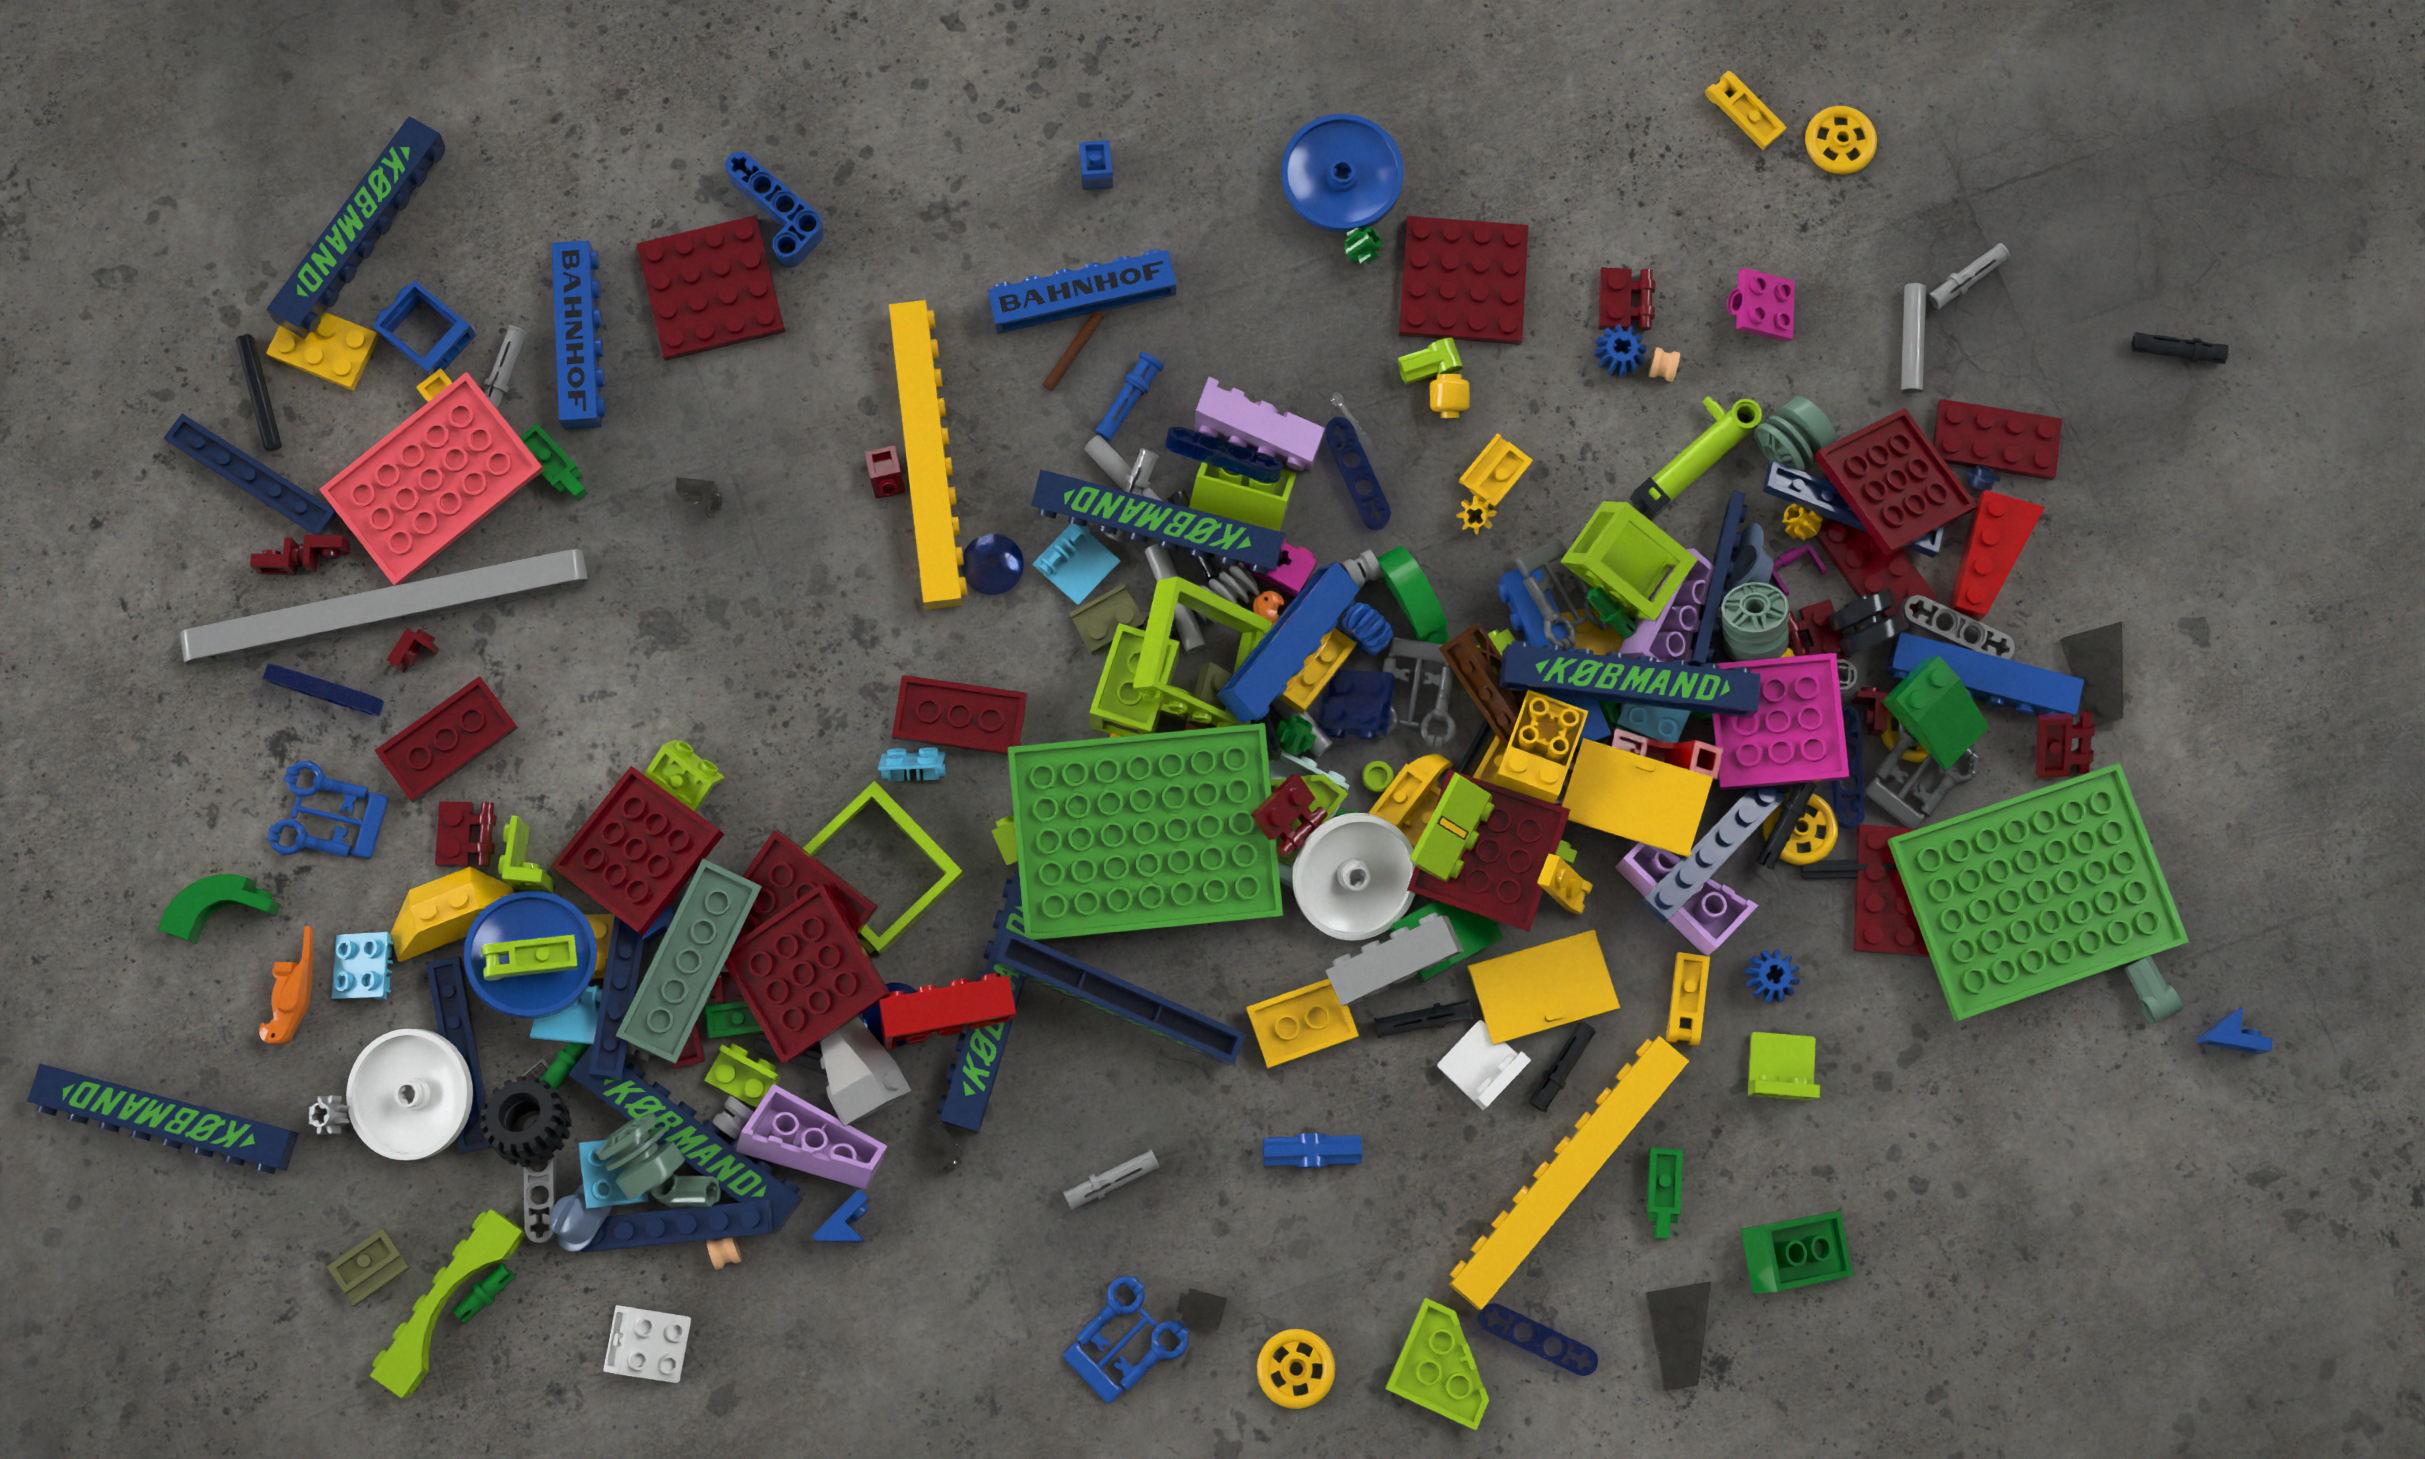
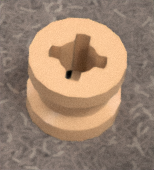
[1648,347,1680,382]
[706,1237,742,1270]

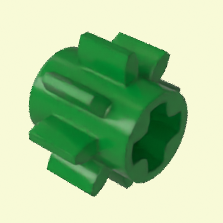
[1344,227,1382,264]
[1275,715,1317,755]

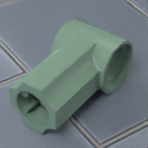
[2123,956,2183,1025]
[651,1174,721,1210]

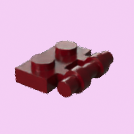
[1598,267,1656,331]
[1788,599,1851,660]
[2035,711,2095,778]
[1251,774,1328,857]
[435,801,497,867]

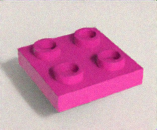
[1727,268,1795,342]

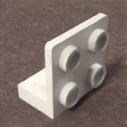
[1437,1020,1531,1110]
[603,1305,691,1383]

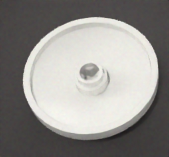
[1292,813,1415,941]
[346,1029,473,1160]

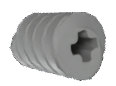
[1196,562,1259,624]

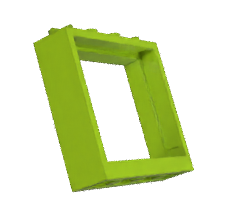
[1133,576,1272,728]
[803,781,964,955]

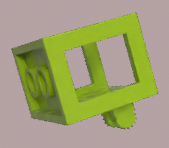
[1560,501,1698,621]
[1089,623,1193,736]

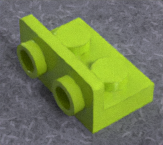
[644,740,724,812]
[704,1043,781,1109]

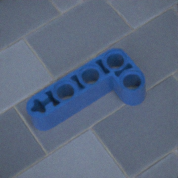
[725,151,824,268]

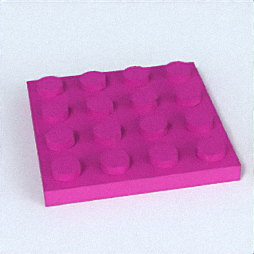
[1712,653,1849,790]

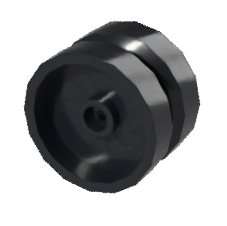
[1827,587,1909,657]

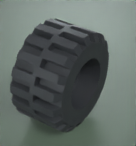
[480,1076,572,1167]

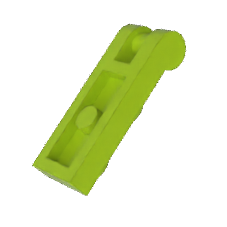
[481,935,578,981]

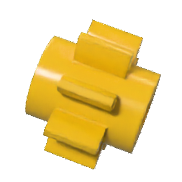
[1457,494,1497,534]
[1782,504,1823,540]

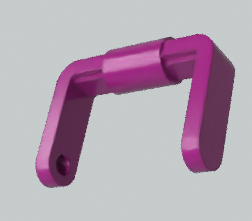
[1771,544,1827,596]

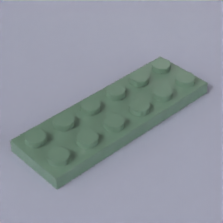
[616,859,762,1064]

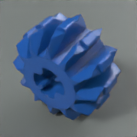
[1594,324,1647,378]
[1339,602,1394,656]
[1745,949,1800,1004]

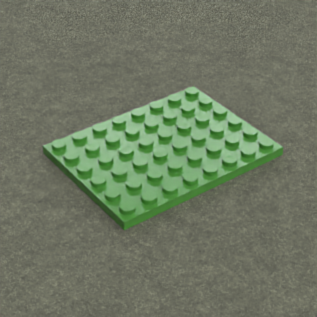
[1008,723,1283,940]
[1887,763,2189,1022]

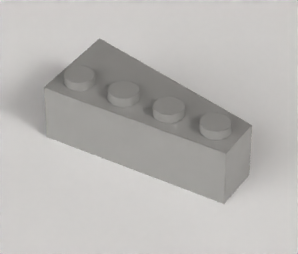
[1325,913,1464,1006]

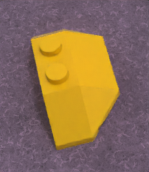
[390,867,515,962]

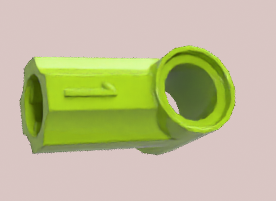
[1397,338,1464,385]

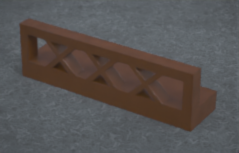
[1439,621,1527,748]

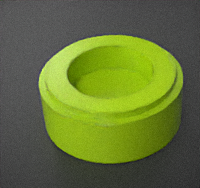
[1361,761,1394,794]

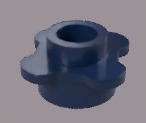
[1965,465,2001,491]

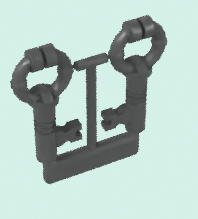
[1515,539,1612,651]
[1361,637,1456,749]
[1865,722,1979,828]

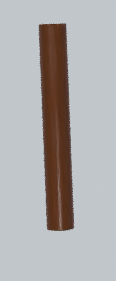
[1043,310,1104,391]

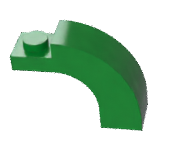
[1376,545,1451,644]
[157,874,281,944]

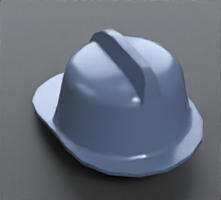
[1726,523,1774,591]
[550,1184,612,1252]

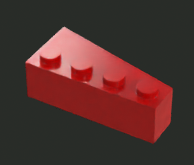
[1949,490,2045,621]
[879,973,1016,1051]

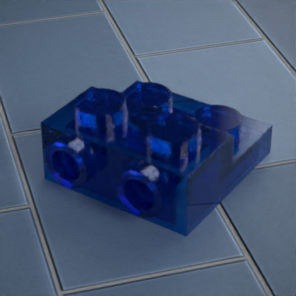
[1319,669,1395,740]

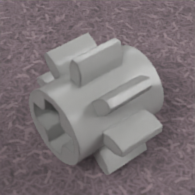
[308,1095,350,1135]

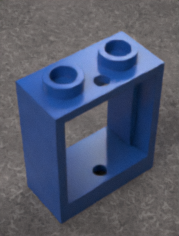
[373,280,476,376]

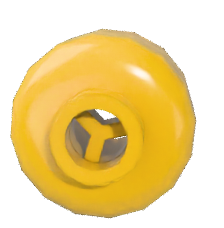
[1429,374,1470,418]

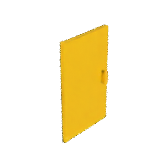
[1562,738,1713,857]
[1467,929,1620,1045]

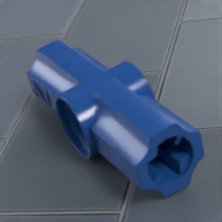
[1263,1133,1362,1168]

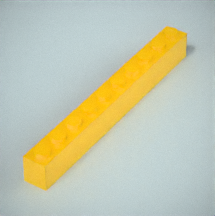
[889,300,968,610]
[1449,1036,1689,1311]

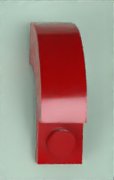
[1607,728,1723,780]

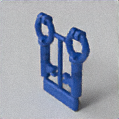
[266,761,389,859]
[1063,1276,1189,1404]

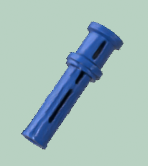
[1094,352,1164,442]

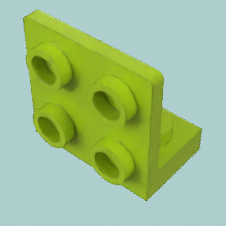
[498,815,554,893]
[1748,1032,1820,1101]

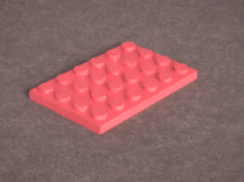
[319,372,545,586]

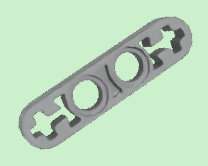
[1899,595,2015,659]
[523,1115,557,1244]

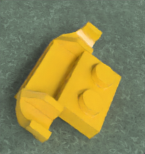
[1368,754,1453,849]

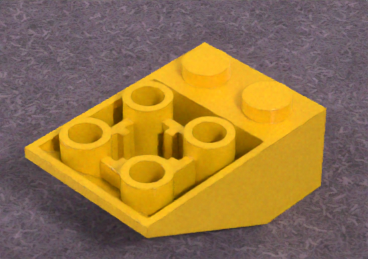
[1494,690,1589,804]

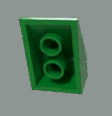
[1882,655,1989,771]
[1389,901,1504,985]
[1740,1211,1853,1294]

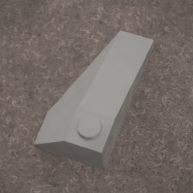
[820,1016,911,1126]

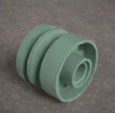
[1754,396,1838,472]
[1721,582,1789,662]
[595,1113,685,1199]

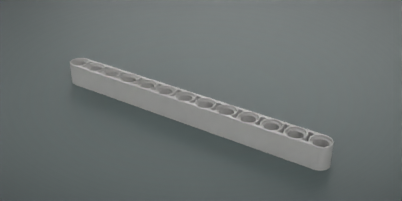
[179,549,588,666]

